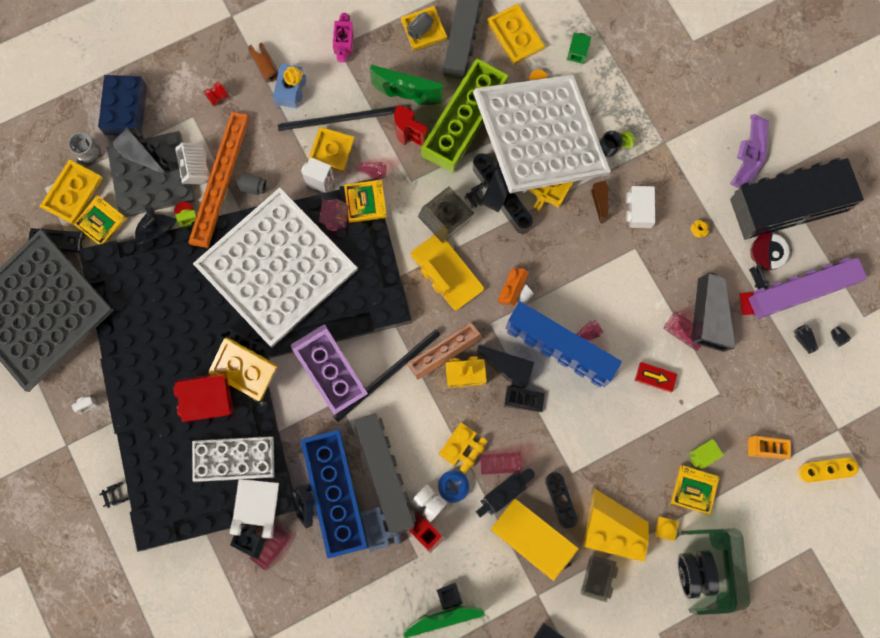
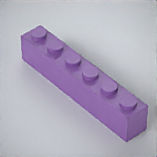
[749,257,867,320]

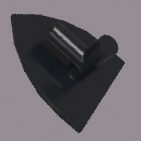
[135,205,177,244]

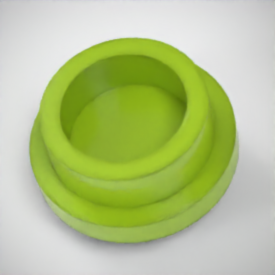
[620,131,635,149]

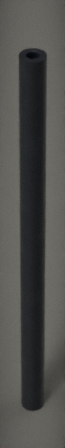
[277,105,405,131]
[333,329,440,422]

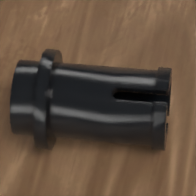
[749,265,769,289]

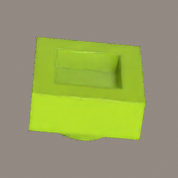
[176,209,197,227]

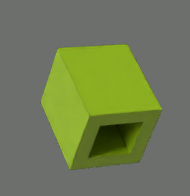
[689,439,724,469]

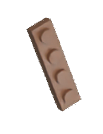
[407,323,482,380]

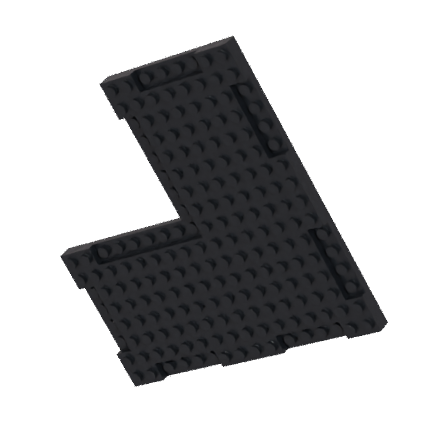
[79,178,412,552]

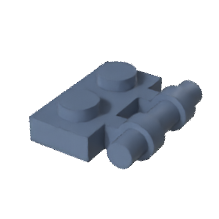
[360,507,403,552]

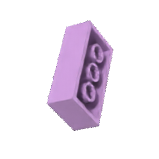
[291,324,368,415]

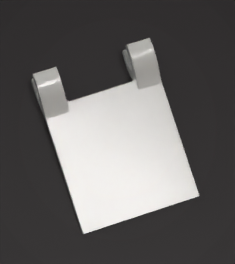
[230,479,279,539]

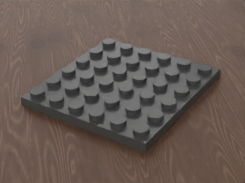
[0,230,114,392]

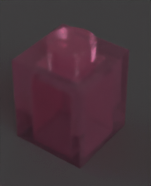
[319,199,349,230]

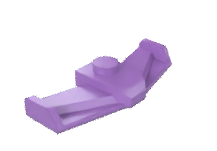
[730,114,769,188]

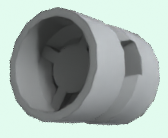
[67,132,100,164]

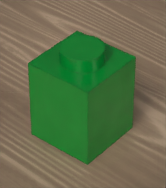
[567,33,591,64]

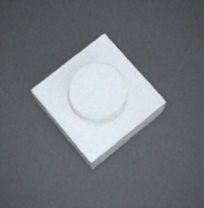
[71,396,99,414]

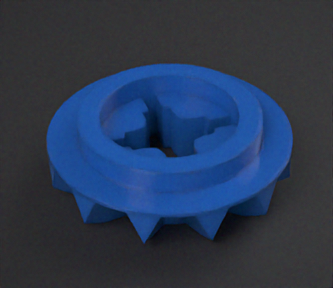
[438,471,469,503]

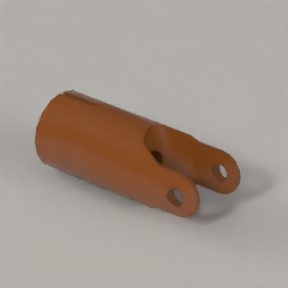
[248,43,279,83]

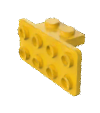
[411,233,484,311]

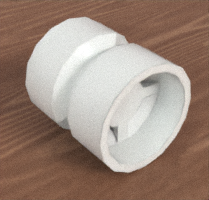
[410,485,447,522]

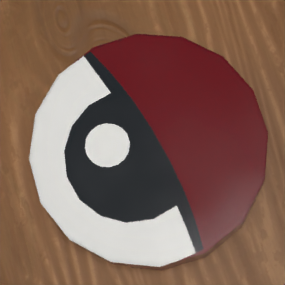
[750,233,789,271]

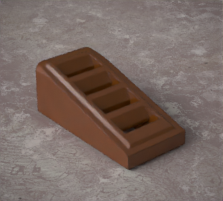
[591,180,608,224]

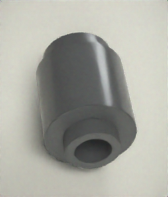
[407,12,434,40]
[237,173,266,195]

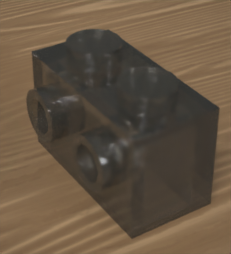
[580,555,618,602]

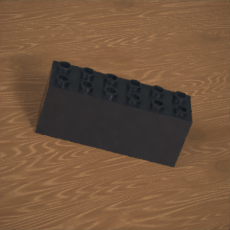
[730,158,864,240]

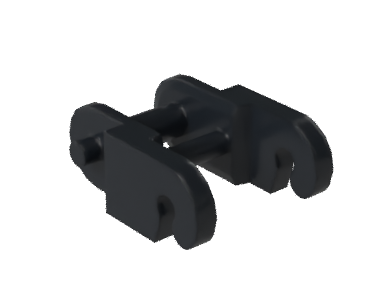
[464,183,484,208]
[99,482,129,508]

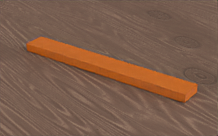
[189,112,250,248]

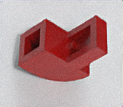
[410,511,445,553]

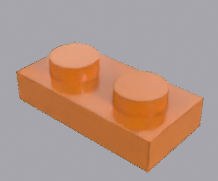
[497,268,529,306]

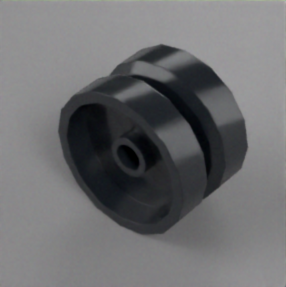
[678,550,719,599]

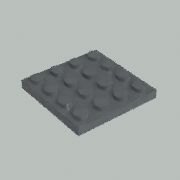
[107,131,195,217]

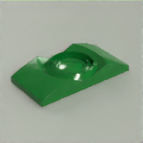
[370,65,443,105]
[403,605,485,638]

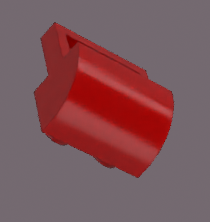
[394,104,428,147]

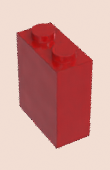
[173,372,233,422]

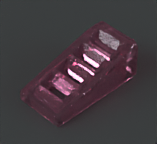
[663,312,701,351]
[480,452,522,475]
[250,525,292,570]

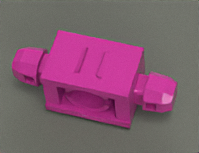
[333,13,354,63]

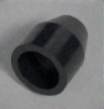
[830,326,852,347]

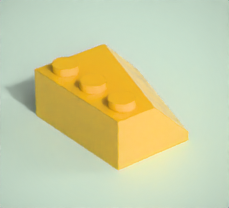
[582,488,649,562]

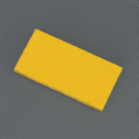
[490,499,579,582]

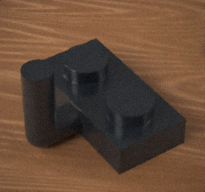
[291,483,314,528]
[230,524,266,559]

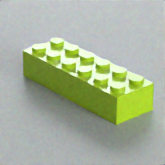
[421,58,509,174]

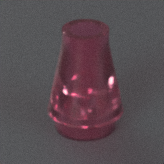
[358,161,387,180]
[577,319,604,341]

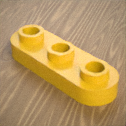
[798,457,859,483]

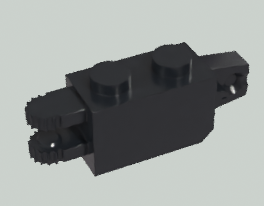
[475,468,535,518]

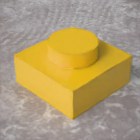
[654,517,679,541]

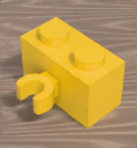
[445,357,487,388]

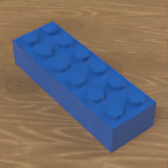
[505,301,623,387]
[300,430,369,559]

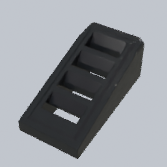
[504,386,545,413]

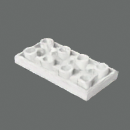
[192,437,274,482]

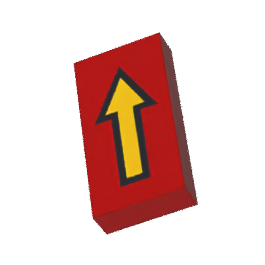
[634,362,678,393]

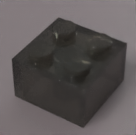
[418,186,475,243]

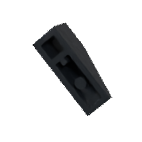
[477,345,535,388]

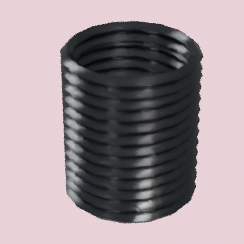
[599,130,622,157]

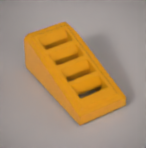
[748,436,791,460]

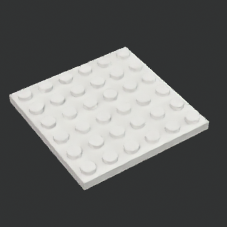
[473,75,611,193]
[193,187,358,348]

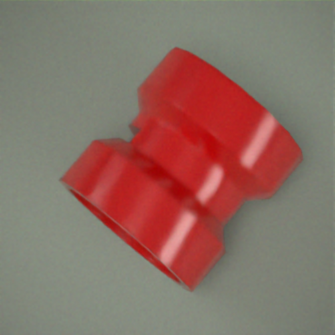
[203,81,229,107]

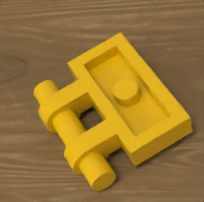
[438,422,488,474]

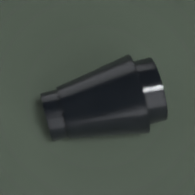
[793,324,819,354]

